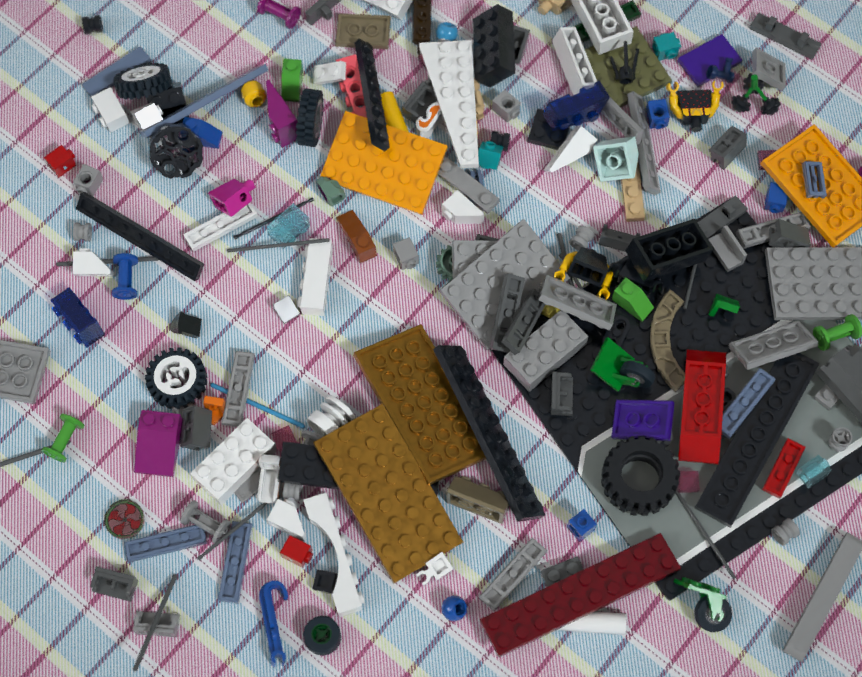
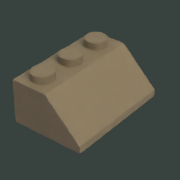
[447,476,509,524]

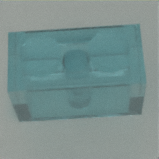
[266,203,310,249]

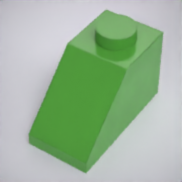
[281,59,304,102]
[612,278,654,322]

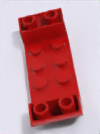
[678,350,726,464]

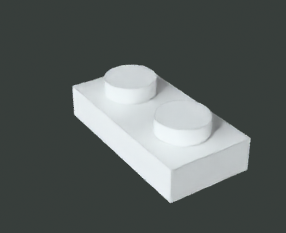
[313,61,346,85]

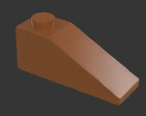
[336,210,377,264]

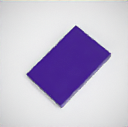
[678,34,743,87]
[611,400,675,441]

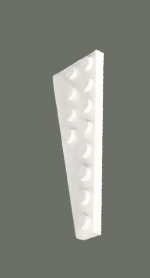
[419,40,479,168]

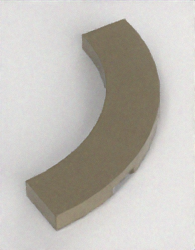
[650,289,685,393]

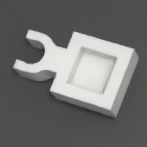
[416,552,454,586]

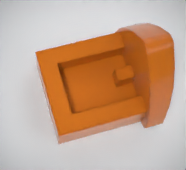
[203,396,226,425]

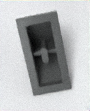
[513,25,530,65]

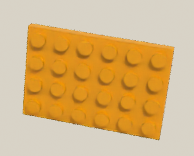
[320,111,448,215]
[760,124,862,248]

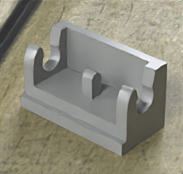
[133,611,180,637]

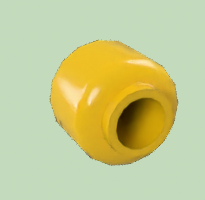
[241,80,266,107]

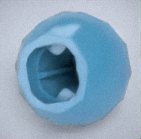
[436,22,458,42]

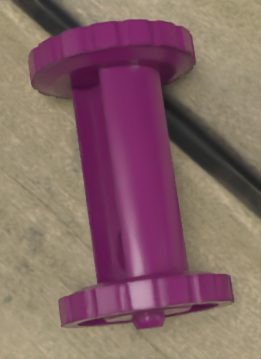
[257,0,301,29]

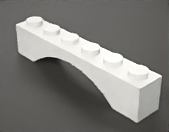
[304,493,365,618]

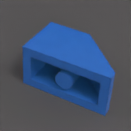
[180,117,223,149]

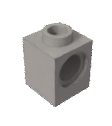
[492,90,521,123]
[73,164,103,196]
[393,237,419,270]

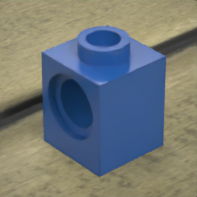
[646,99,670,129]
[764,182,787,213]
[567,509,597,542]

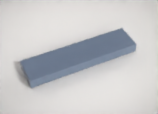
[82,46,151,97]
[722,368,776,439]
[218,521,253,604]
[124,525,208,563]

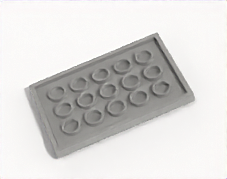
[439,219,570,350]
[765,247,862,320]

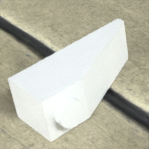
[544,126,598,173]

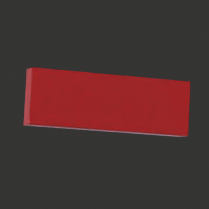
[762,438,806,499]

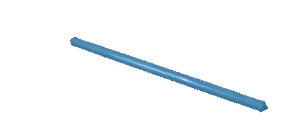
[210,383,305,429]

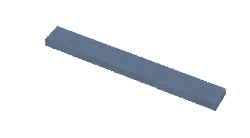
[139,64,268,138]

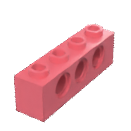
[336,54,367,118]

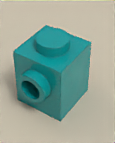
[652,32,681,61]
[478,141,503,170]

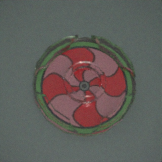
[104,499,145,539]

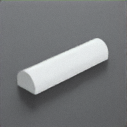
[558,611,626,635]

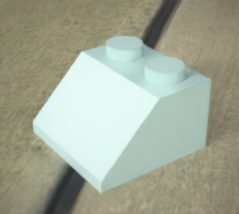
[593,136,639,182]

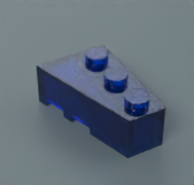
[542,80,610,131]
[50,287,105,348]

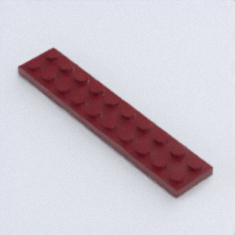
[480,533,681,658]

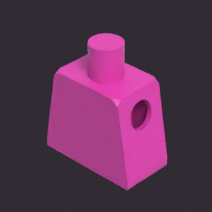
[208,179,256,217]

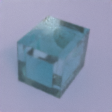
[796,455,831,489]

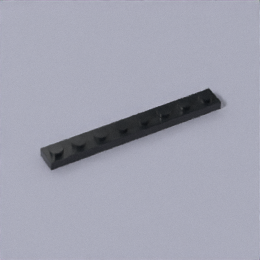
[354,38,390,152]
[76,192,204,281]

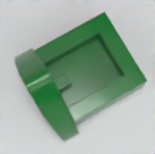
[708,294,740,317]

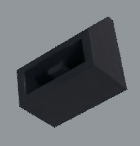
[147,82,190,124]

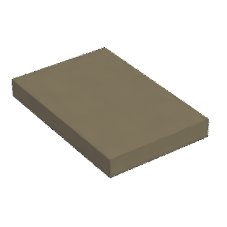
[335,13,391,49]

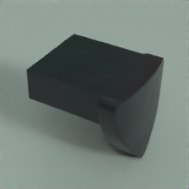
[169,311,202,338]

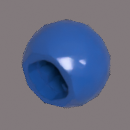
[441,595,467,621]

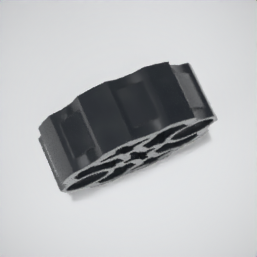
[149,123,203,179]

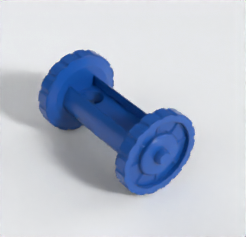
[112,253,138,300]

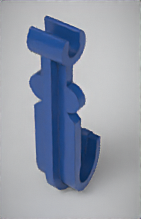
[259,580,288,668]

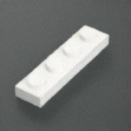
[183,203,258,252]

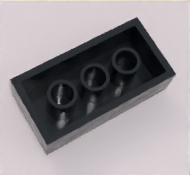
[473,4,515,88]
[625,219,714,282]

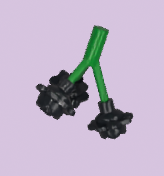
[731,73,781,115]

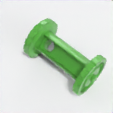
[813,314,862,351]
[41,413,85,463]

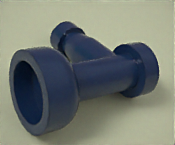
[706,58,735,83]

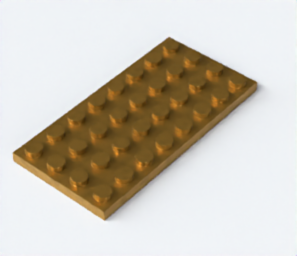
[353,324,486,485]
[313,404,463,584]

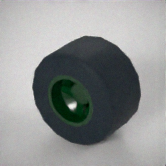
[303,616,341,656]

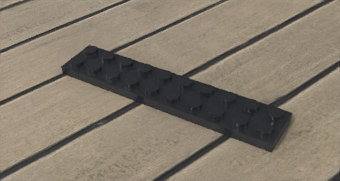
[433,345,545,522]
[695,353,820,528]

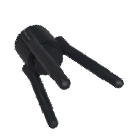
[610,41,639,84]

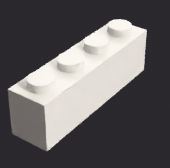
[552,27,599,99]
[298,238,333,316]

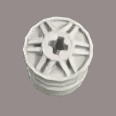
[306,395,356,437]

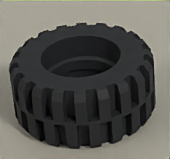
[601,436,680,516]

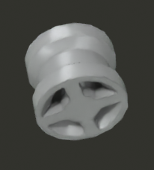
[73,222,92,242]
[283,483,302,501]

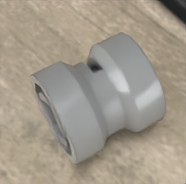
[569,225,595,251]
[828,427,853,452]
[771,518,800,546]

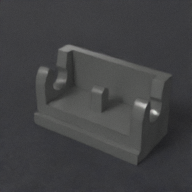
[402,81,437,124]
[709,126,747,170]
[769,219,811,247]
[599,224,640,252]
[551,372,573,416]
[180,406,212,451]
[90,566,138,602]

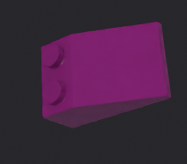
[266,80,298,148]
[134,410,182,477]

